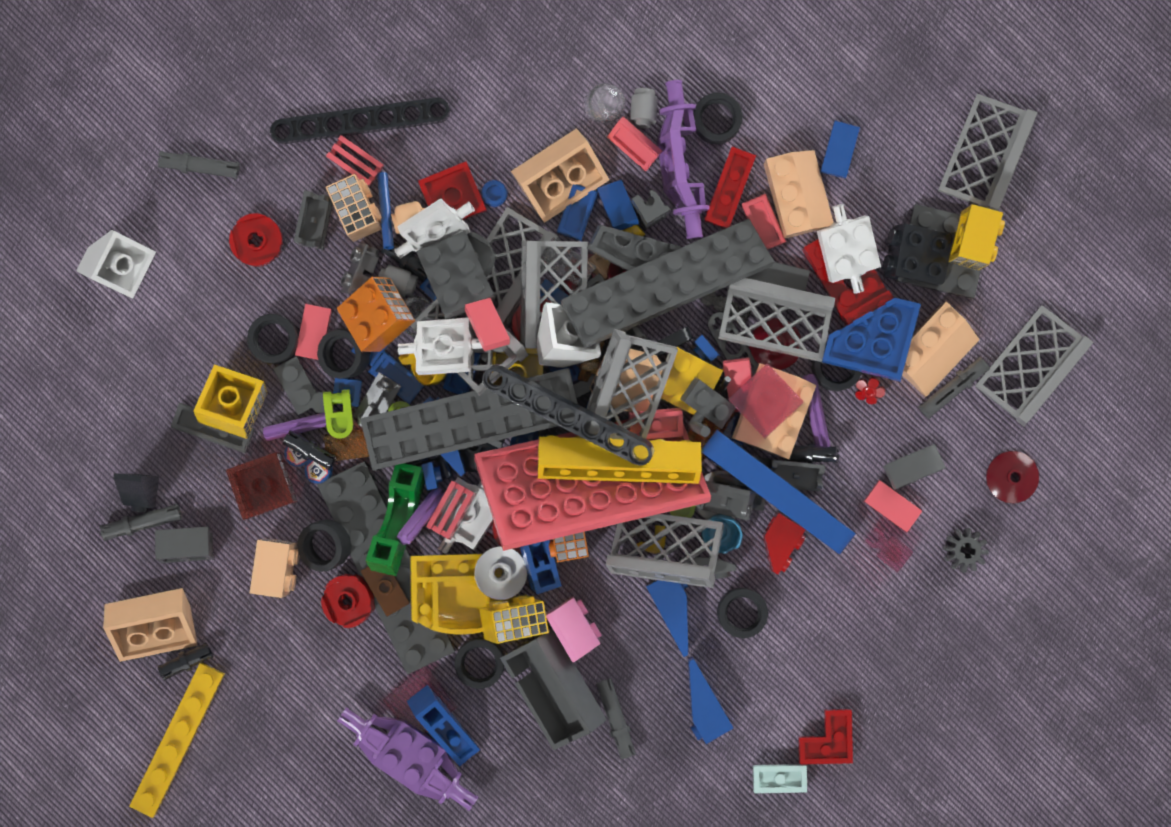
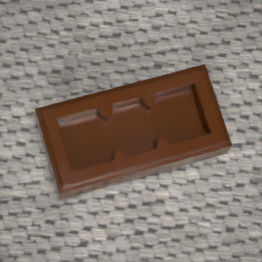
[361,566,410,617]

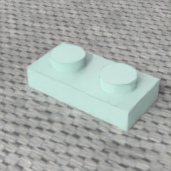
[753,764,807,793]

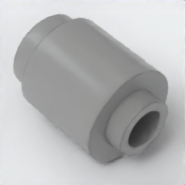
[630,88,658,129]
[379,265,418,297]

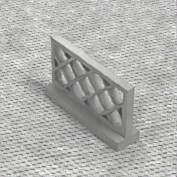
[938,94,1038,211]
[486,207,561,330]
[520,240,588,348]
[718,278,835,362]
[410,299,528,396]
[975,305,1094,427]
[585,329,678,440]
[605,514,724,588]

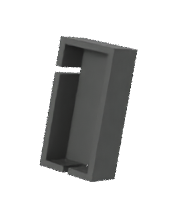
[500,628,607,750]

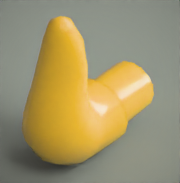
[636,525,666,554]

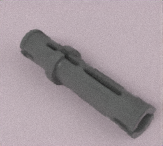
[158,151,240,179]
[918,357,990,419]
[100,504,182,541]
[596,678,636,759]

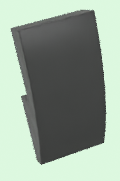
[883,444,946,490]
[679,556,736,579]

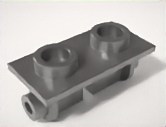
[340,243,380,295]
[353,372,401,427]

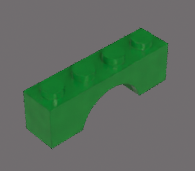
[365,463,425,576]

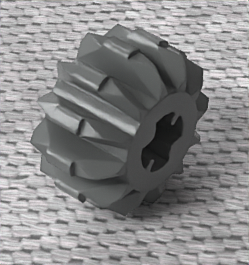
[942,528,989,573]

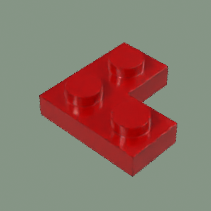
[798,709,853,764]

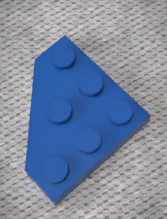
[822,298,921,382]

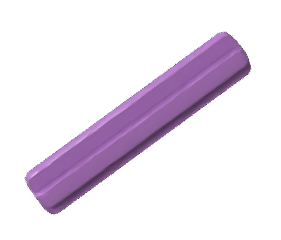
[802,374,831,447]
[263,410,338,441]
[397,488,444,545]

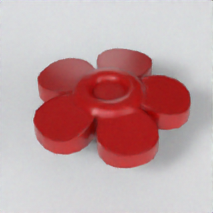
[855,377,885,405]

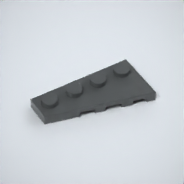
[586,225,682,271]

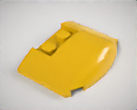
[410,554,516,634]

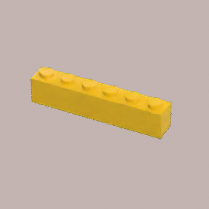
[538,435,702,484]

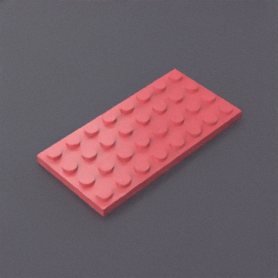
[474,419,711,551]

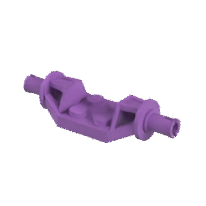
[657,80,710,239]
[337,707,478,811]

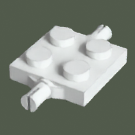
[394,199,475,259]
[817,204,881,293]
[398,318,482,375]
[436,477,493,554]

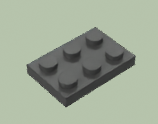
[416,231,495,319]

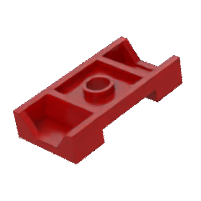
[802,239,893,326]

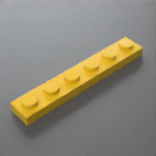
[129,662,225,818]

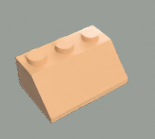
[511,128,609,223]
[764,150,834,239]
[902,302,980,397]
[732,363,816,459]
[103,588,197,662]

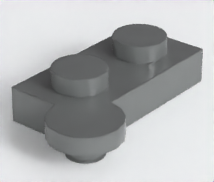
[273,356,325,415]

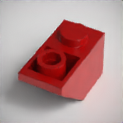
[762,512,806,574]

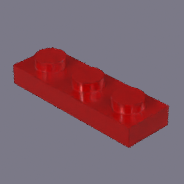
[704,147,756,229]

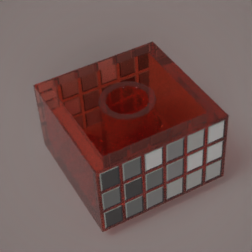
[226,452,298,520]

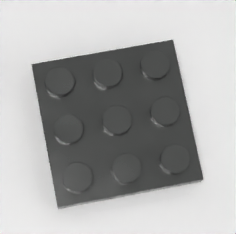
[896,204,981,299]

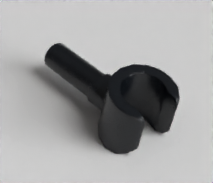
[714,376,731,399]

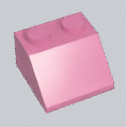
[546,596,602,662]

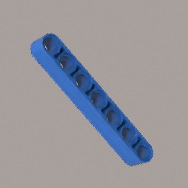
[701,430,856,554]

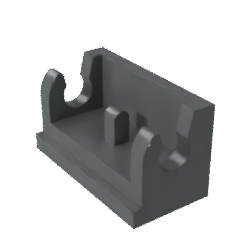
[294,190,333,250]
[631,190,670,230]
[769,460,825,492]
[695,481,756,521]
[155,527,214,563]

